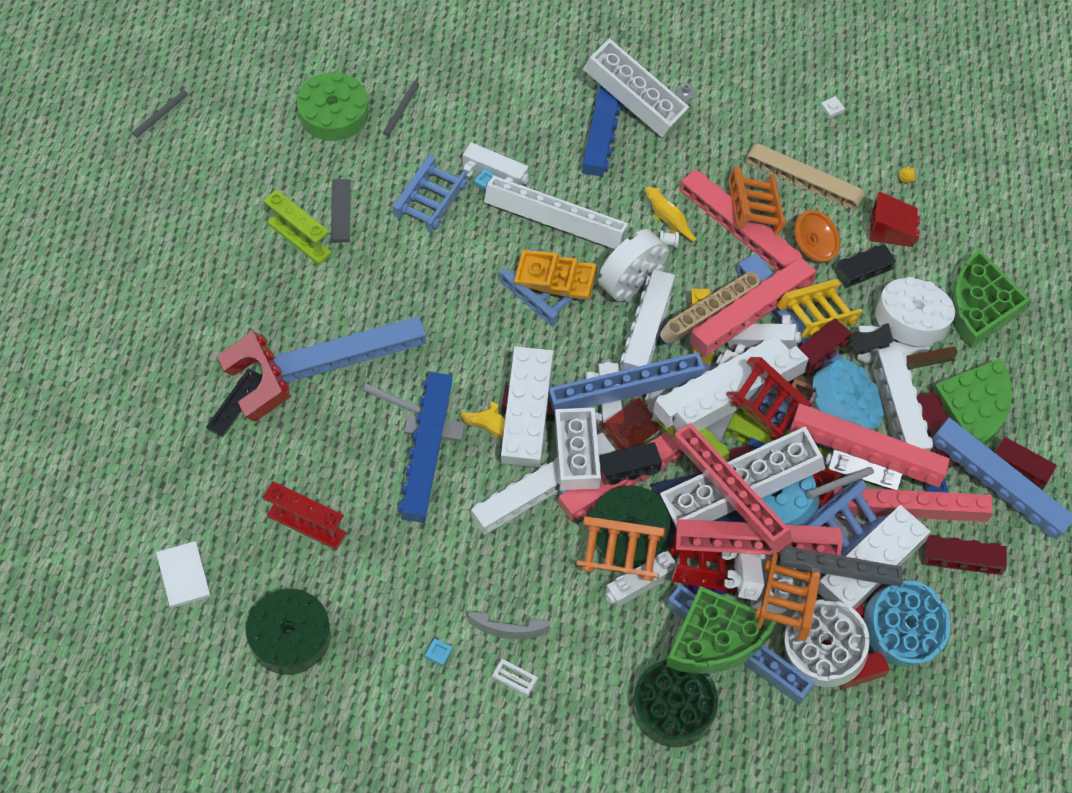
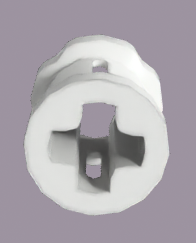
[660,230,679,248]

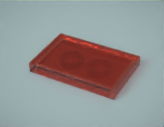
[601,398,662,450]

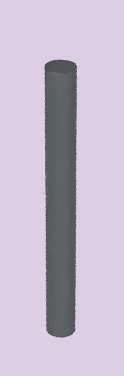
[383,81,419,137]
[132,90,188,138]

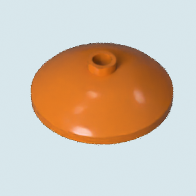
[794,210,840,263]

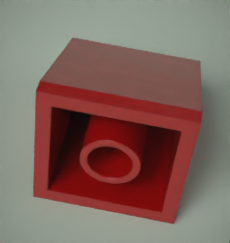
[870,192,920,247]

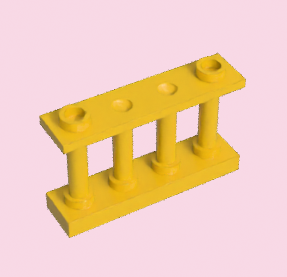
[777,279,863,338]

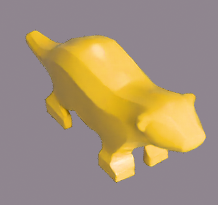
[645,186,696,242]
[461,401,506,439]

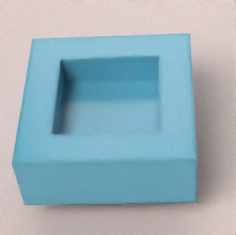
[474,169,498,191]
[425,638,453,667]

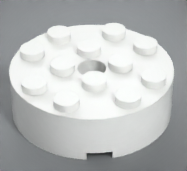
[598,229,669,302]
[875,277,955,347]
[785,600,869,687]

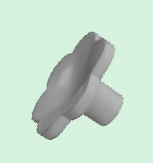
[675,83,696,101]

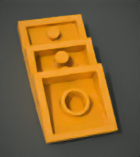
[514,250,598,300]

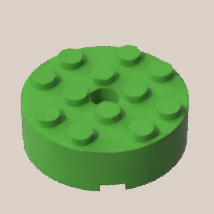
[297,72,369,141]

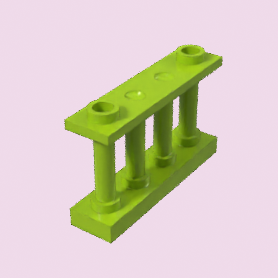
[263,189,332,266]

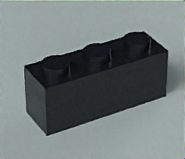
[834,244,896,289]
[599,442,662,485]

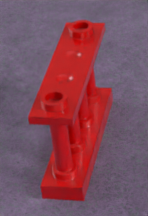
[726,357,812,441]
[263,481,347,550]
[669,534,738,593]

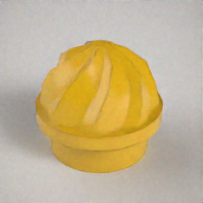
[898,166,915,184]

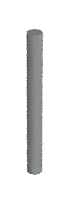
[363,384,423,414]
[807,467,874,499]

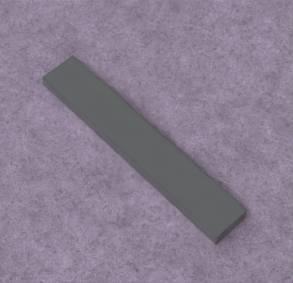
[780,546,903,587]

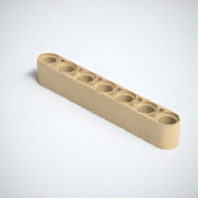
[745,144,865,211]
[660,272,760,343]

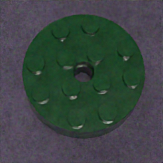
[591,485,671,569]
[246,589,331,675]
[633,659,719,747]

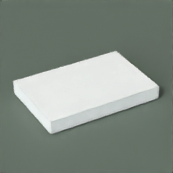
[156,541,211,608]

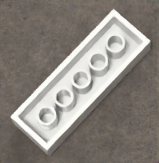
[583,38,689,138]
[619,269,675,371]
[501,346,553,467]
[872,347,933,451]
[817,505,931,610]

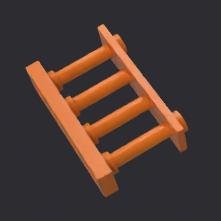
[728,166,786,235]
[576,516,666,581]
[755,553,821,642]

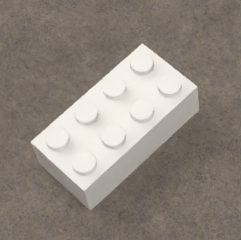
[555,408,601,490]

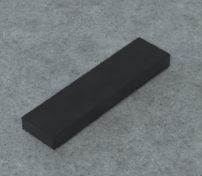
[206,368,263,437]

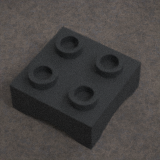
[851,323,893,354]

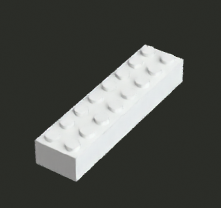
[660,427,825,528]

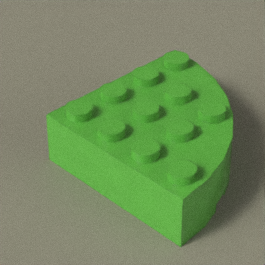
[951,249,1030,348]
[933,358,1012,446]
[666,586,777,674]

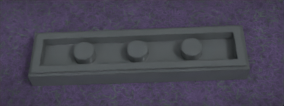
[331,179,351,243]

